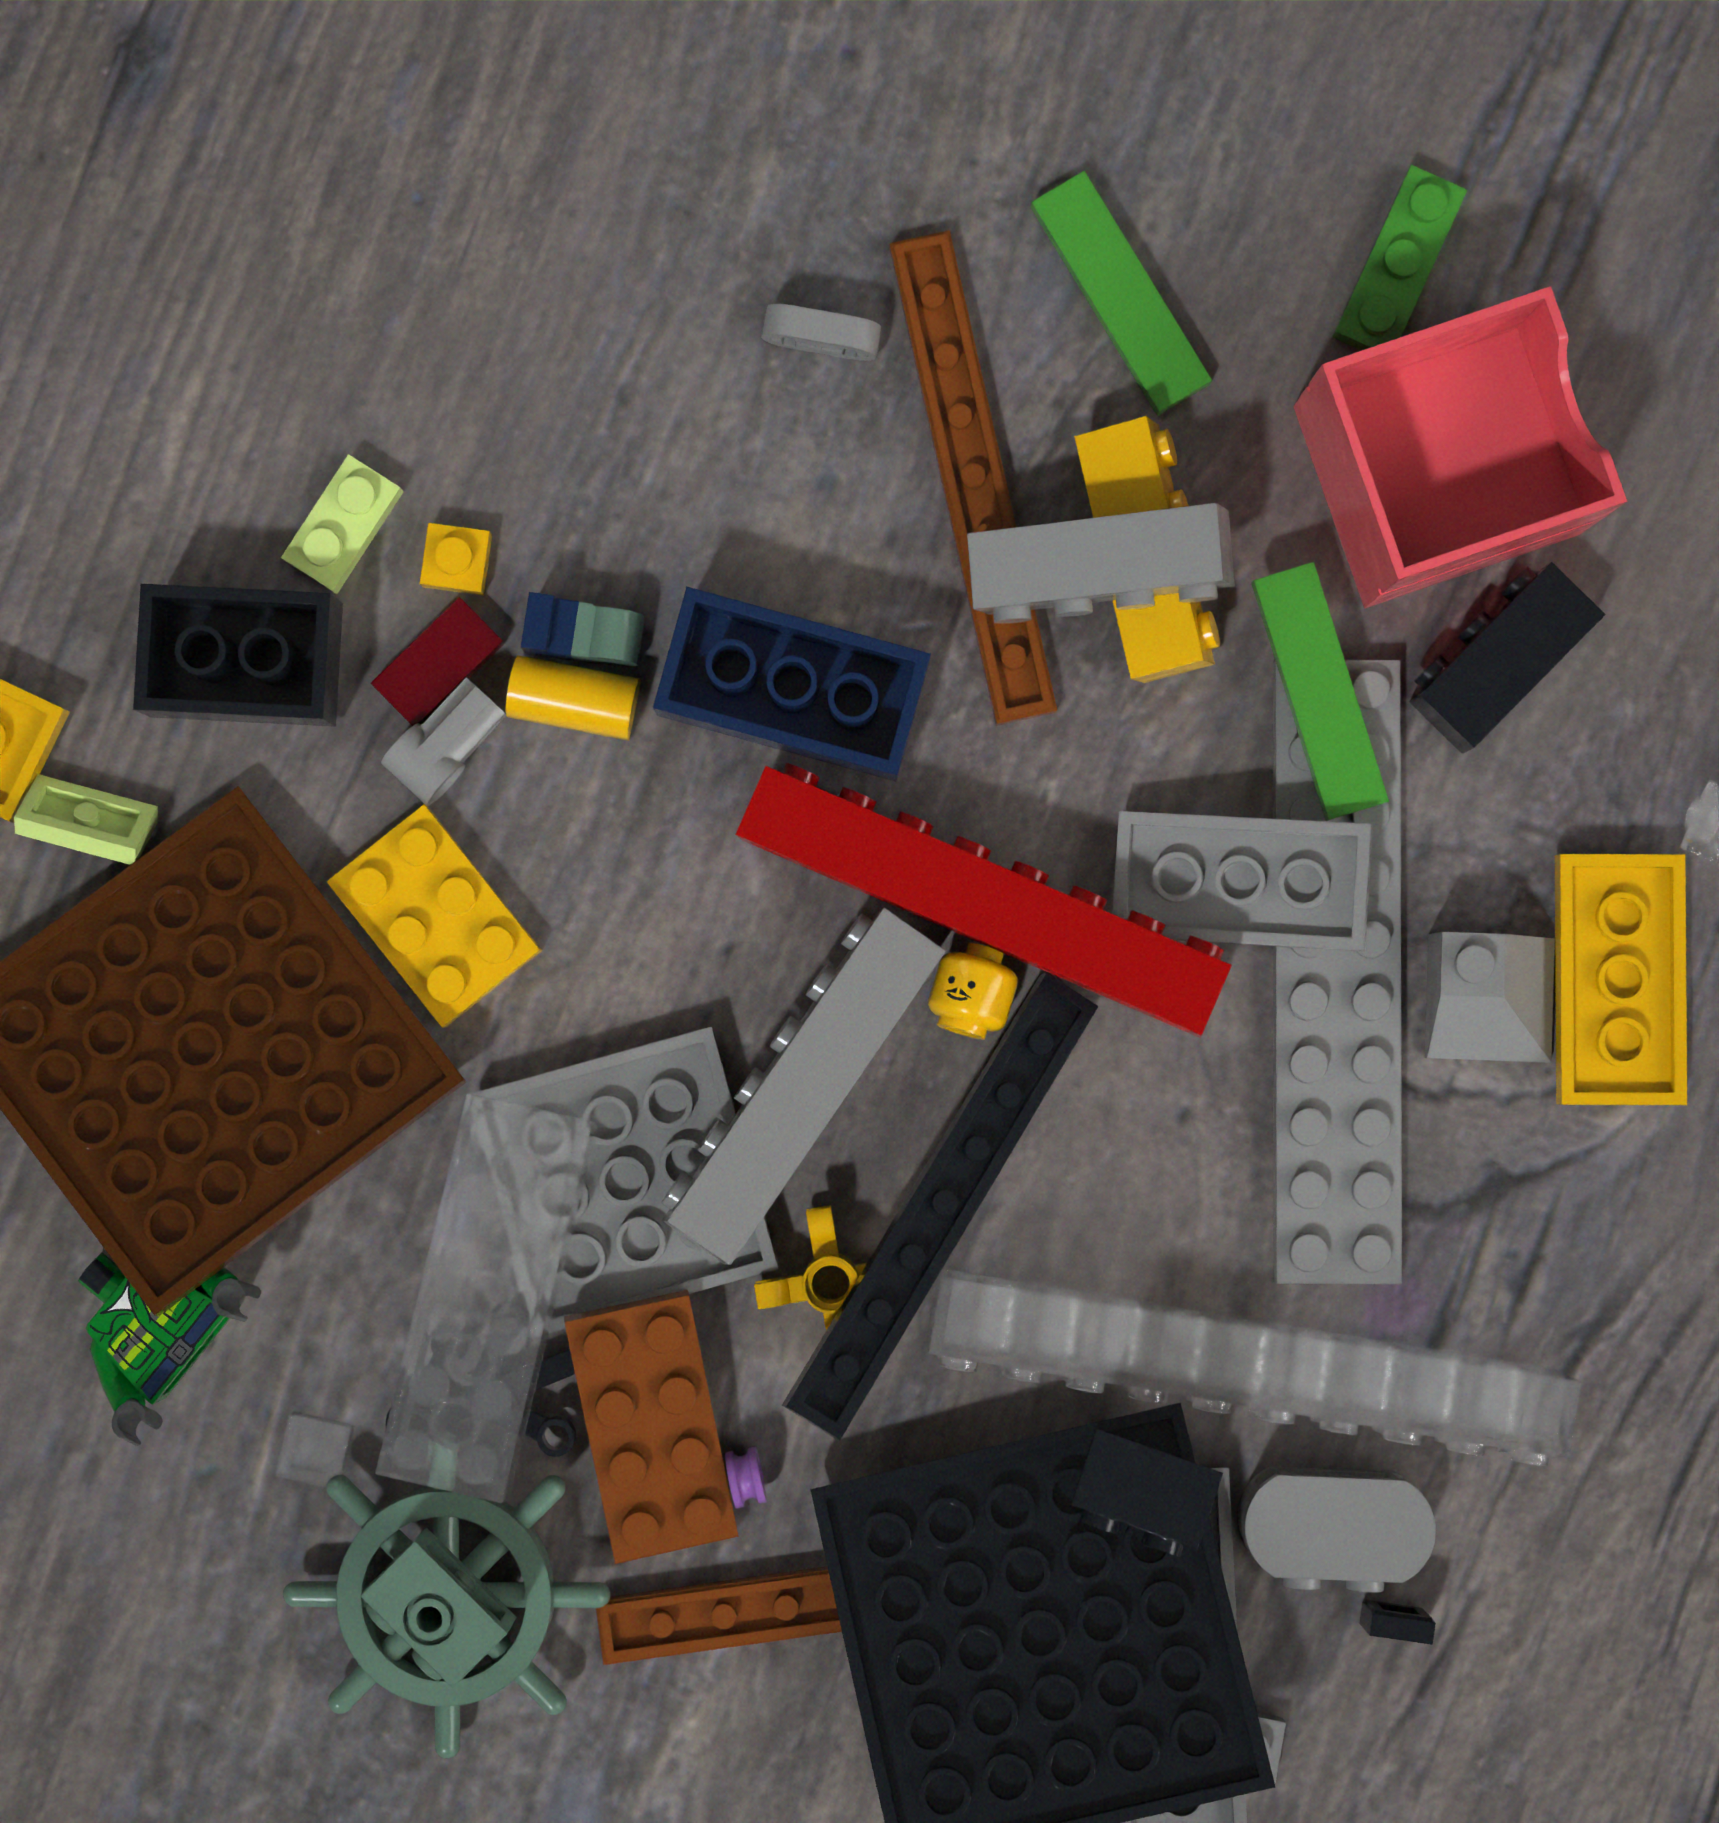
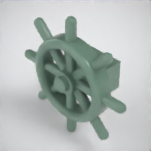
[283,1431,610,1759]

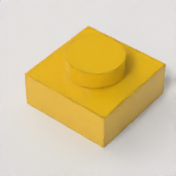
[420,523,492,596]

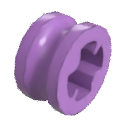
[725,1446,767,1508]

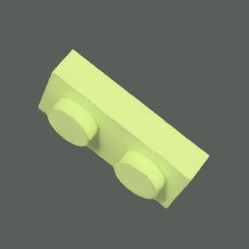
[281,454,404,594]
[14,774,158,865]

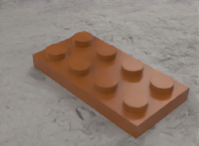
[564,1290,739,1564]

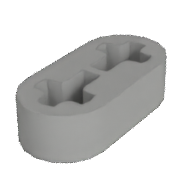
[761,304,882,361]

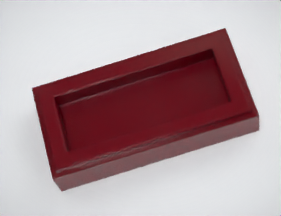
[371,597,505,726]

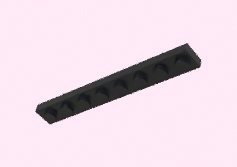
[782,973,1098,1440]

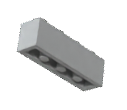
[967,503,1235,624]

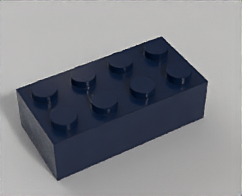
[653,587,931,782]

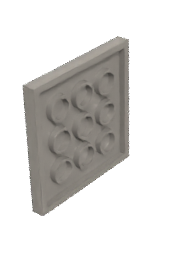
[470,1027,779,1337]

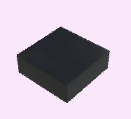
[1359,1600,1436,1645]

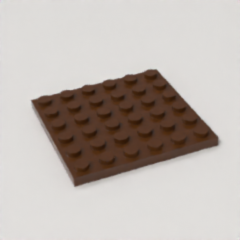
[0,786,466,1317]

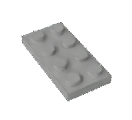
[1112,811,1373,952]

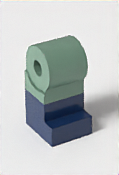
[520,592,645,666]

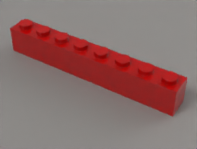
[735,763,1232,1038]

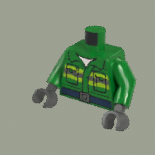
[78,1253,261,1446]

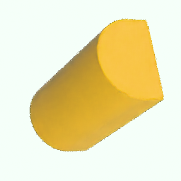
[505,655,641,741]

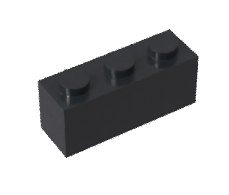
[1409,562,1606,754]

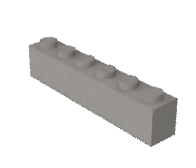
[661,908,946,1265]

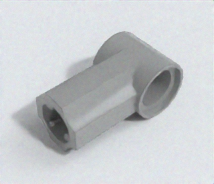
[381,677,506,806]

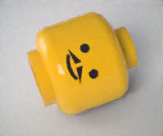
[928,943,1018,1040]

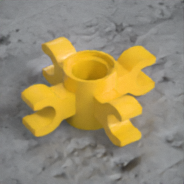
[754,1205,867,1331]

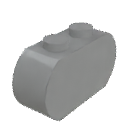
[1237,1466,1436,1592]

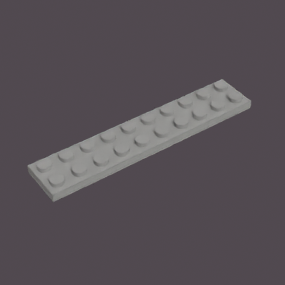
[1273,660,1402,1284]

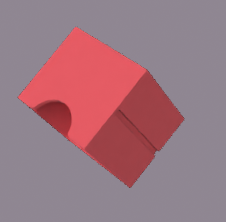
[1293,286,1627,609]

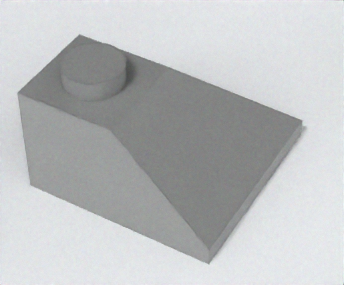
[1425,932,1555,1063]

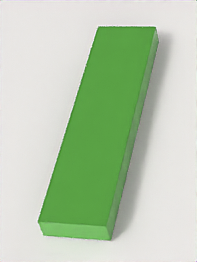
[1030,171,1212,416]
[1251,562,1389,821]

